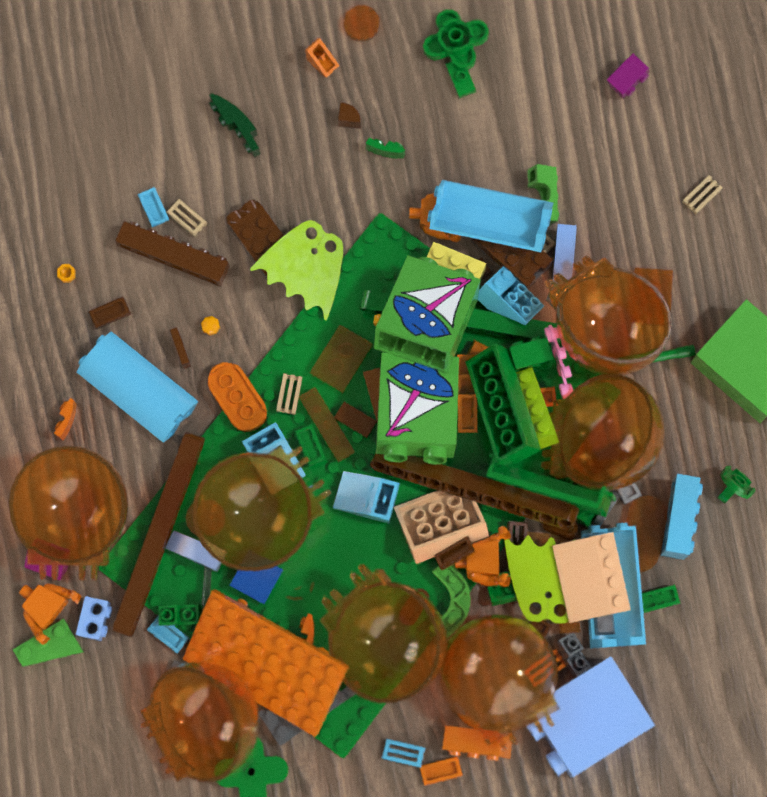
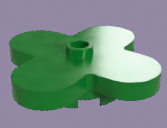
[423,9,489,71]
[215,735,289,797]

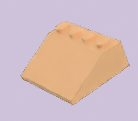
[394,490,489,564]
[552,532,631,623]

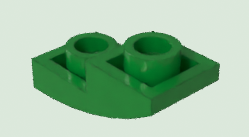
[365,137,405,159]
[158,604,201,626]

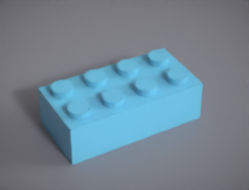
[661,474,703,560]

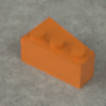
[442,726,513,761]

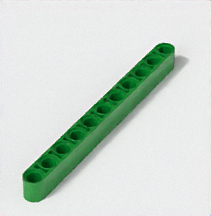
[360,290,568,347]

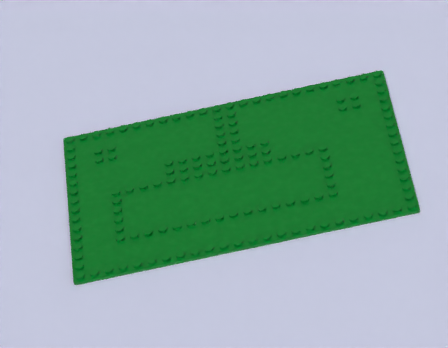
[99,213,622,758]

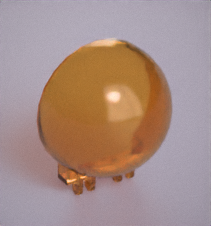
[545,255,673,377]
[541,374,665,491]
[192,445,331,571]
[9,446,129,581]
[320,564,447,703]
[439,614,560,751]
[140,661,260,782]

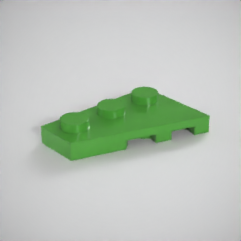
[13,619,84,667]

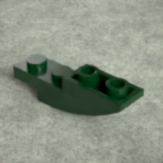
[208,93,261,158]

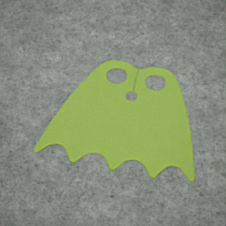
[250,220,343,320]
[504,535,576,624]

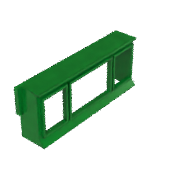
[486,452,616,517]

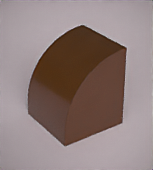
[338,102,361,129]

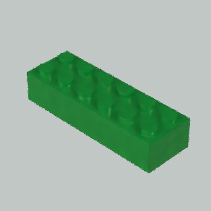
[466,343,541,468]

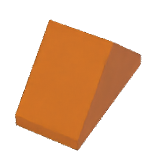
[305,38,340,78]

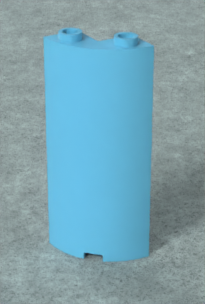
[77,331,198,443]
[581,523,646,648]

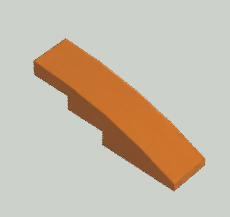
[457,354,477,433]

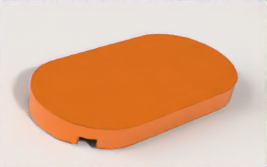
[208,362,267,432]

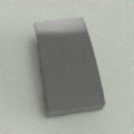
[557,632,592,679]

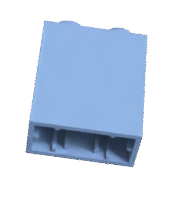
[524,657,655,778]

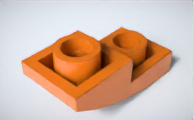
[54,398,76,441]
[299,614,314,645]

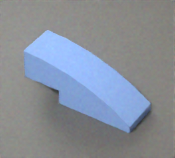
[552,224,577,286]
[165,531,226,572]

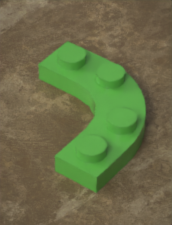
[431,565,471,642]

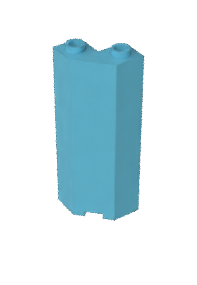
[427,180,553,252]

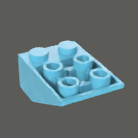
[478,266,544,325]
[242,422,306,495]
[333,471,399,524]

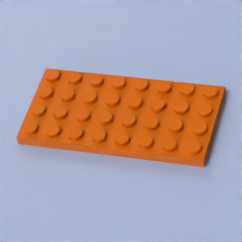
[182,589,349,737]

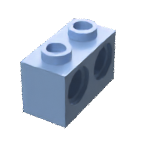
[76,596,113,641]

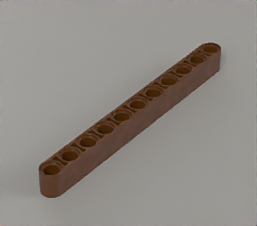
[112,432,205,637]
[370,452,579,530]

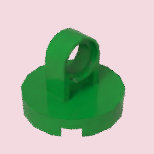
[717,465,756,504]

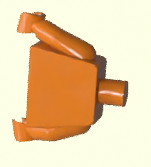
[409,182,461,242]
[455,526,511,587]
[19,583,82,645]

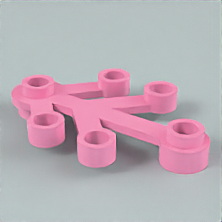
[544,325,574,399]

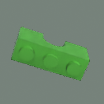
[527,164,559,226]

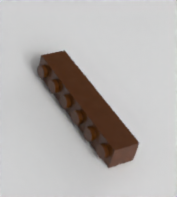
[115,221,230,287]

